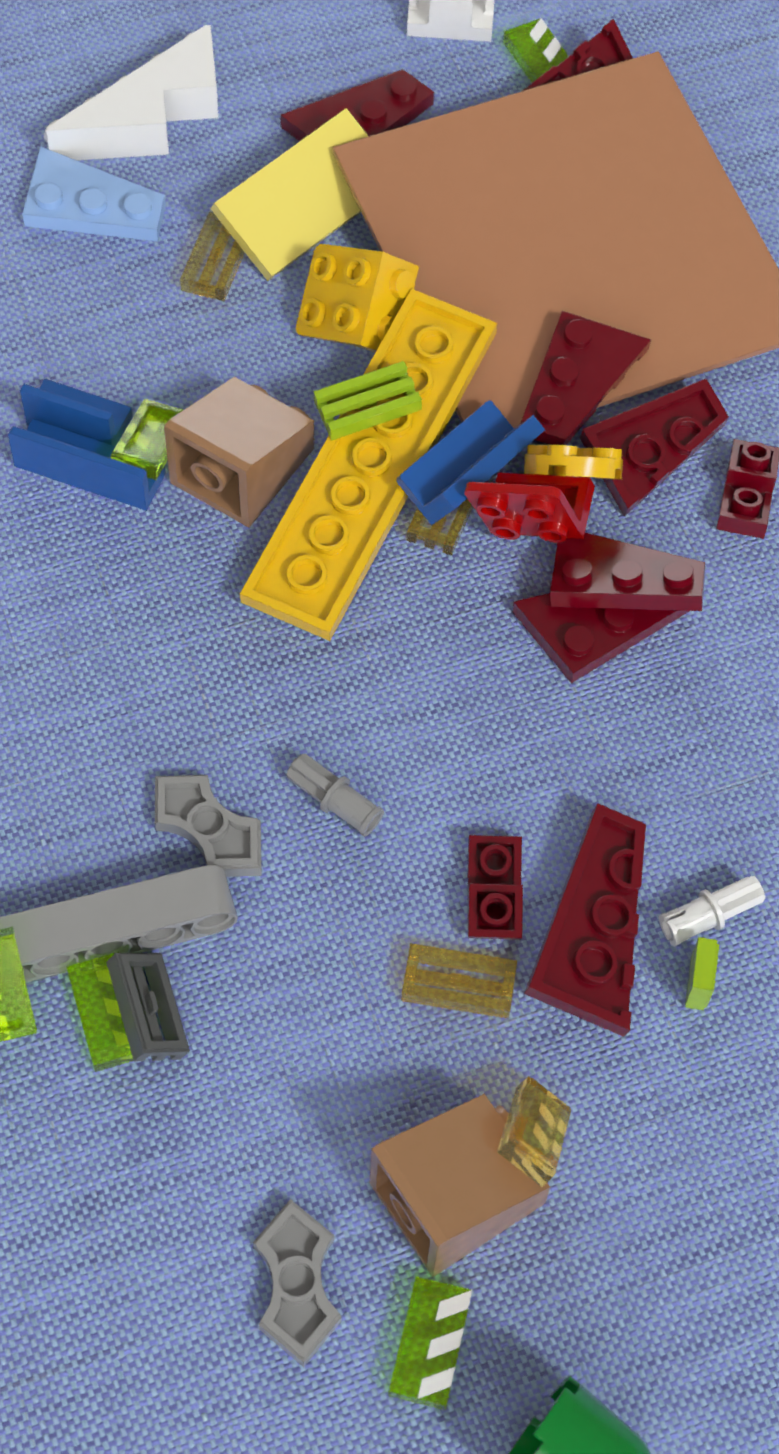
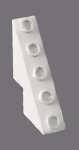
[44,25,219,161]

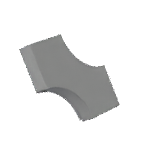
[155,775,262,877]
[253,1199,342,1367]

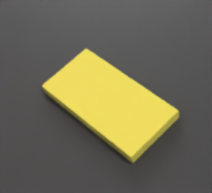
[210,108,369,281]

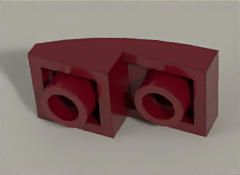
[716,439,779,539]
[467,835,523,940]

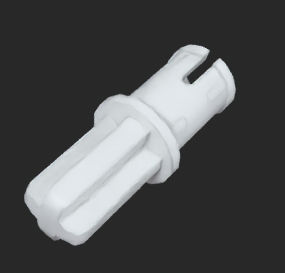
[659,876,765,947]

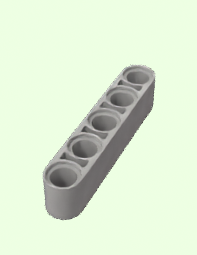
[0,865,238,989]

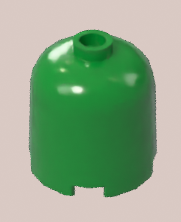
[508,1376,651,1454]

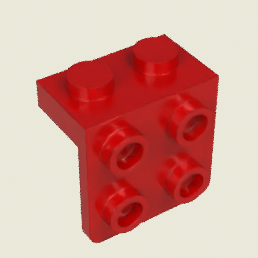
[464,472,595,543]

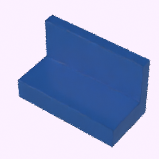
[20,378,133,447]

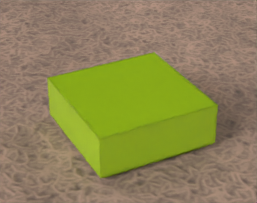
[685,937,719,1010]

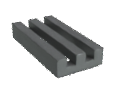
[106,953,190,1062]

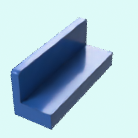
[396,400,545,525]
[8,419,166,511]

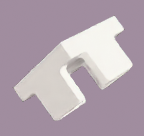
[407,0,495,42]

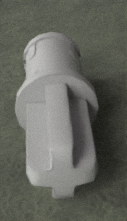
[286,754,384,837]

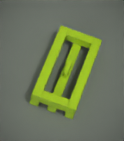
[313,361,422,441]

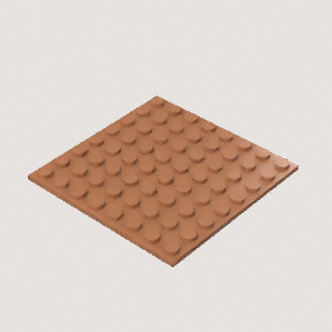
[333,51,779,428]

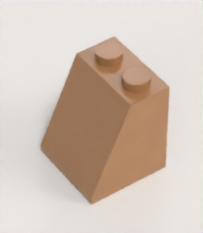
[164,377,314,528]
[369,1094,551,1278]

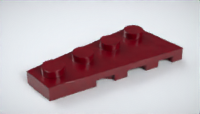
[524,803,646,1037]

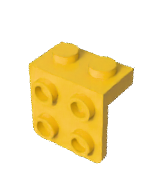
[296,244,419,353]

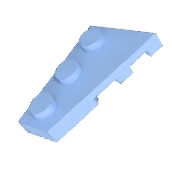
[22,146,166,242]

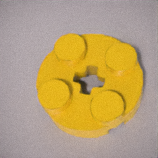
[524,445,623,479]

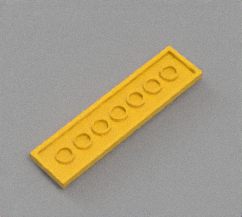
[240,289,497,641]

